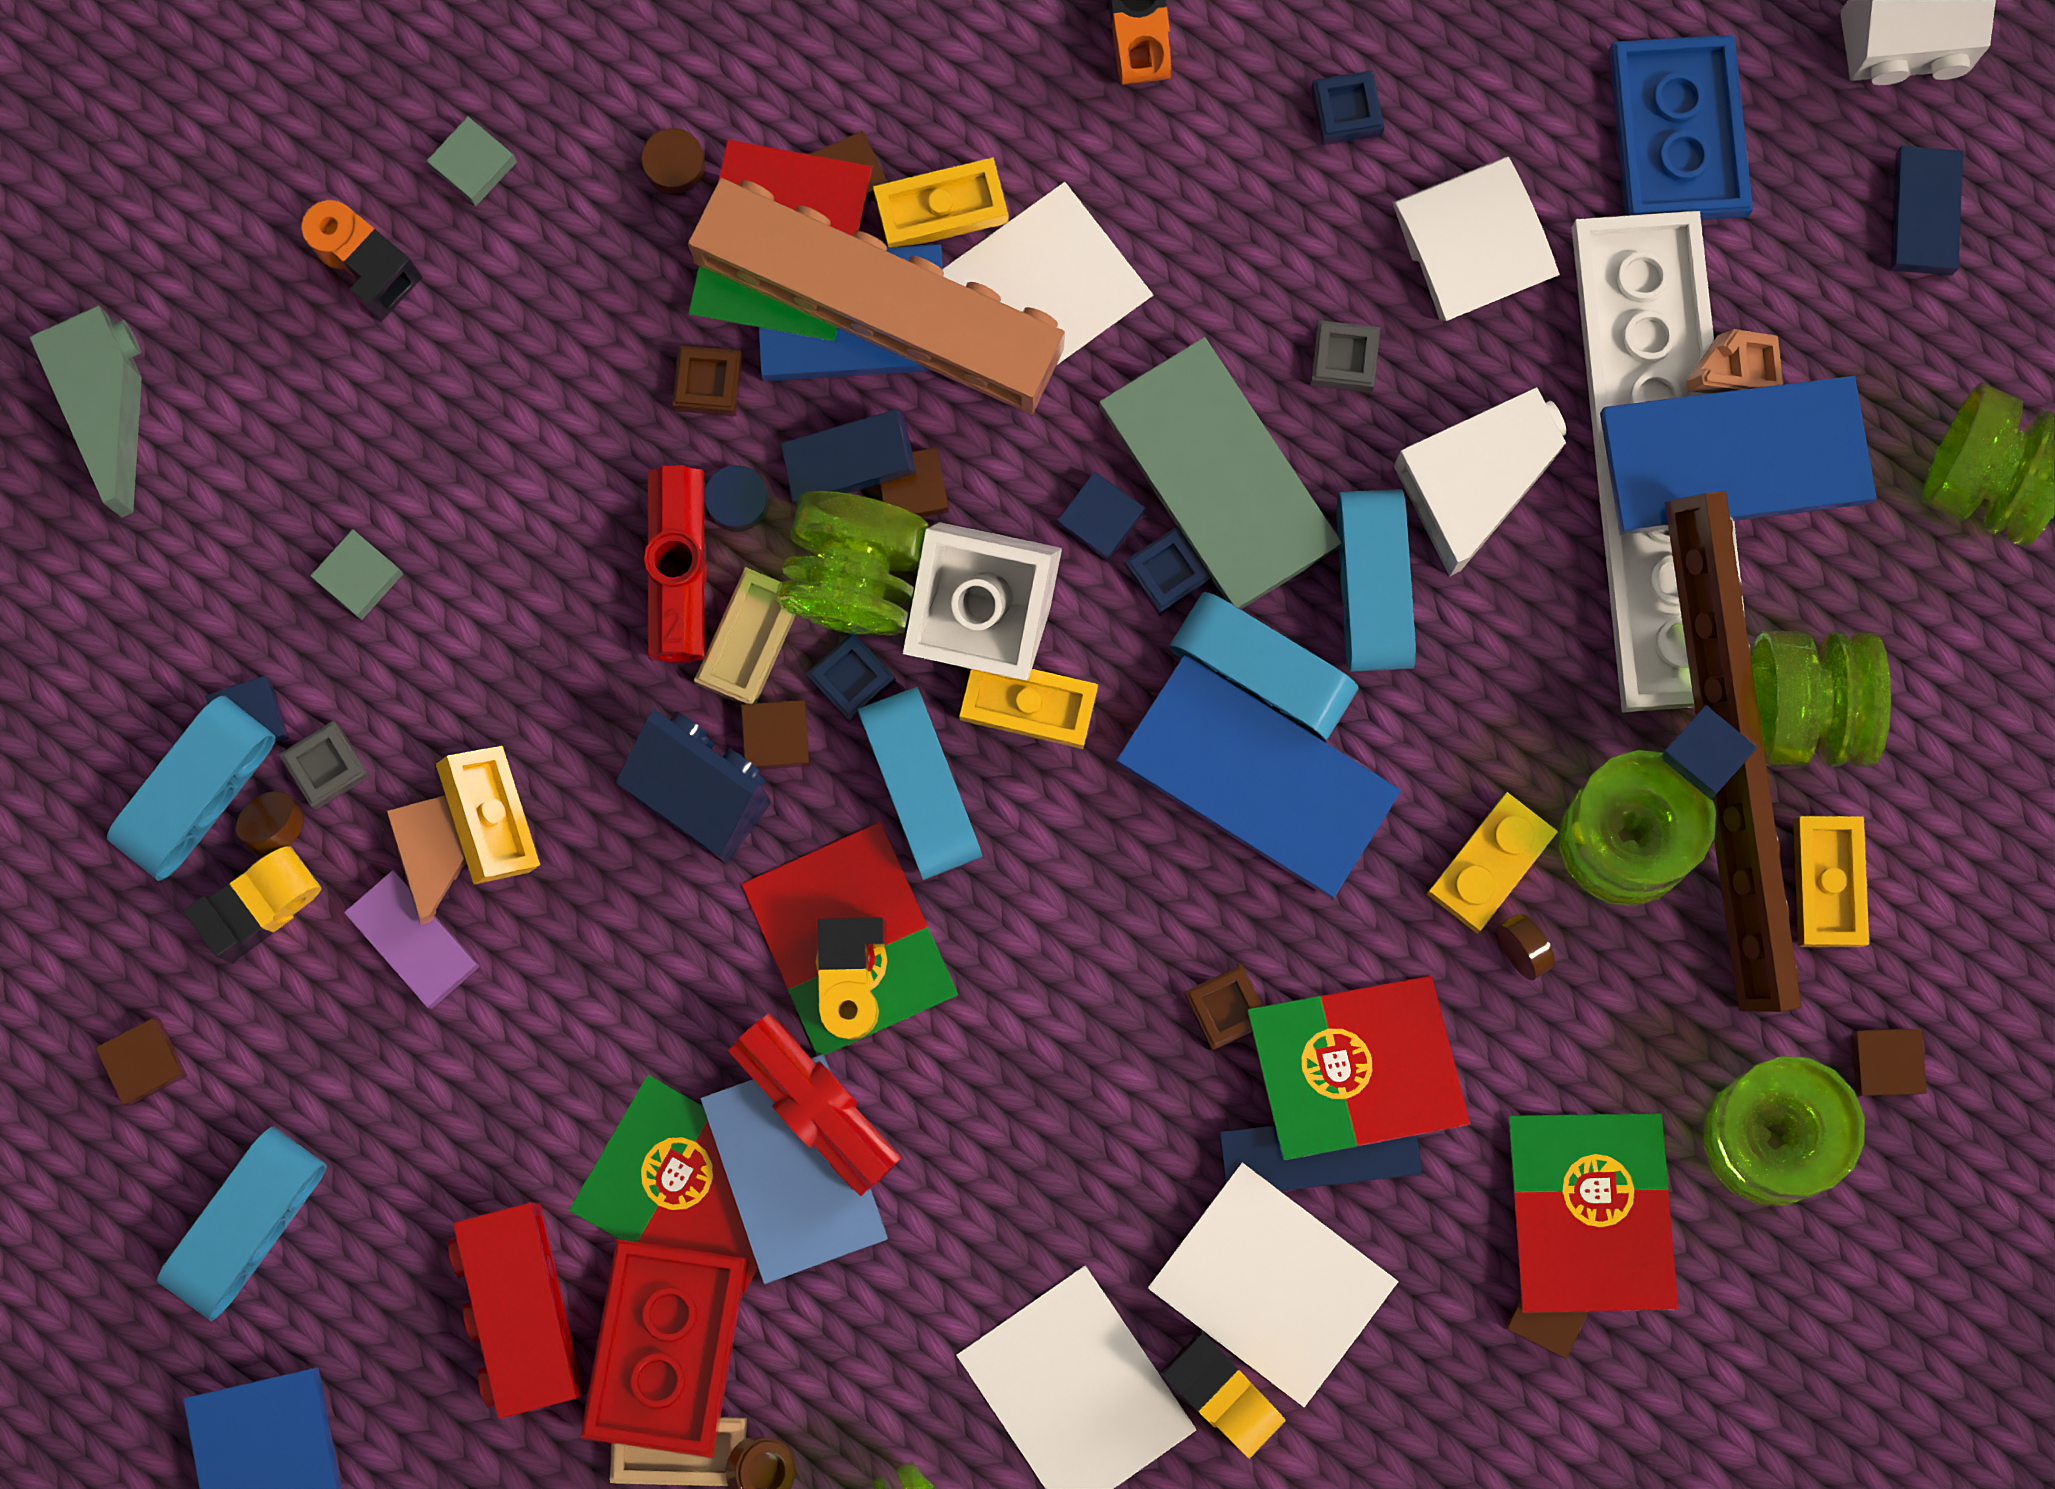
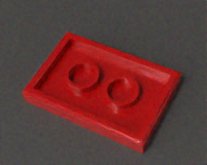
[580,1239,747,1459]

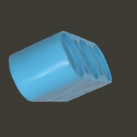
[1336,489,1416,672]
[1169,592,1359,742]
[857,687,983,880]
[107,695,276,881]
[157,1126,327,1321]

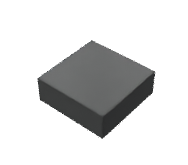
[1310,320,1380,393]
[279,721,371,810]

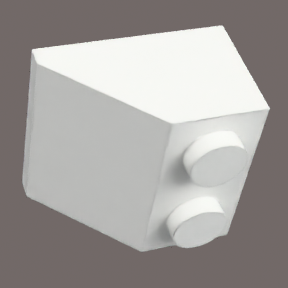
[1840,0,1996,85]
[903,522,1062,681]

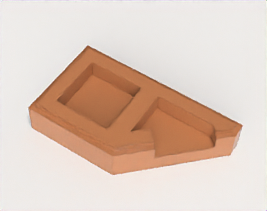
[1686,329,1783,394]
[387,795,466,925]

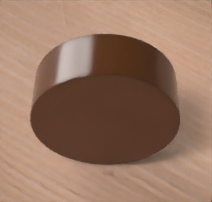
[642,128,705,194]
[236,791,304,856]
[1496,913,1554,980]
[726,1436,795,1489]

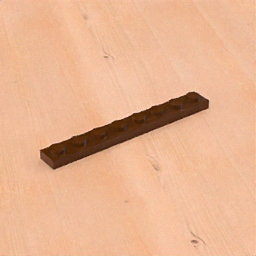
[1665,491,1802,1012]

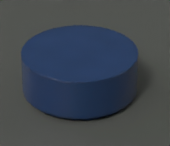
[704,465,769,532]

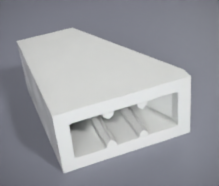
[1394,387,1566,576]

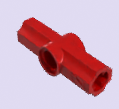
[644,465,708,663]
[728,1013,902,1197]

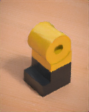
[183,846,321,963]
[818,918,886,1040]
[1159,1330,1286,1459]

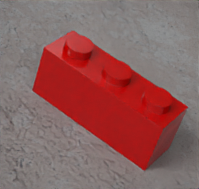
[448,1202,586,1419]

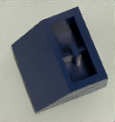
[616,709,771,864]

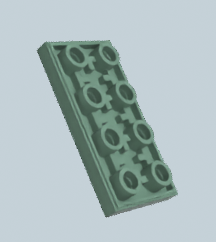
[1099,337,1342,610]

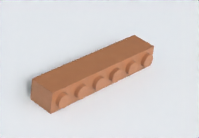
[688,178,1065,415]

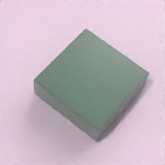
[427,117,517,206]
[311,529,404,620]

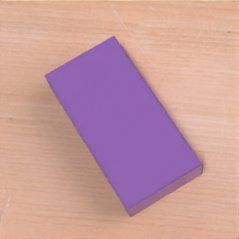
[344,870,480,1009]

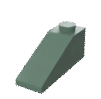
[29,305,142,518]

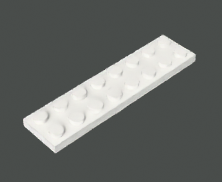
[1572,211,1745,712]

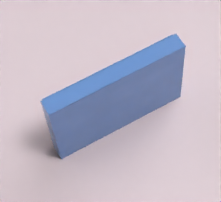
[701,1054,888,1284]

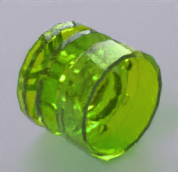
[1922,382,2055,548]
[775,491,929,635]
[1751,631,1891,767]
[1559,750,1716,906]
[1704,1056,1865,1207]

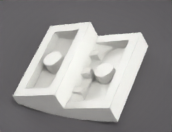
[1392,157,1560,321]

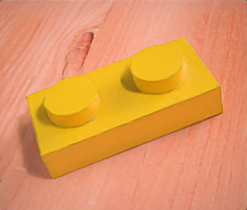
[873,157,1009,248]
[959,669,1098,749]
[436,746,540,884]
[1427,792,1558,933]
[1793,816,1869,947]

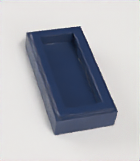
[1890,146,1963,276]
[781,409,916,507]

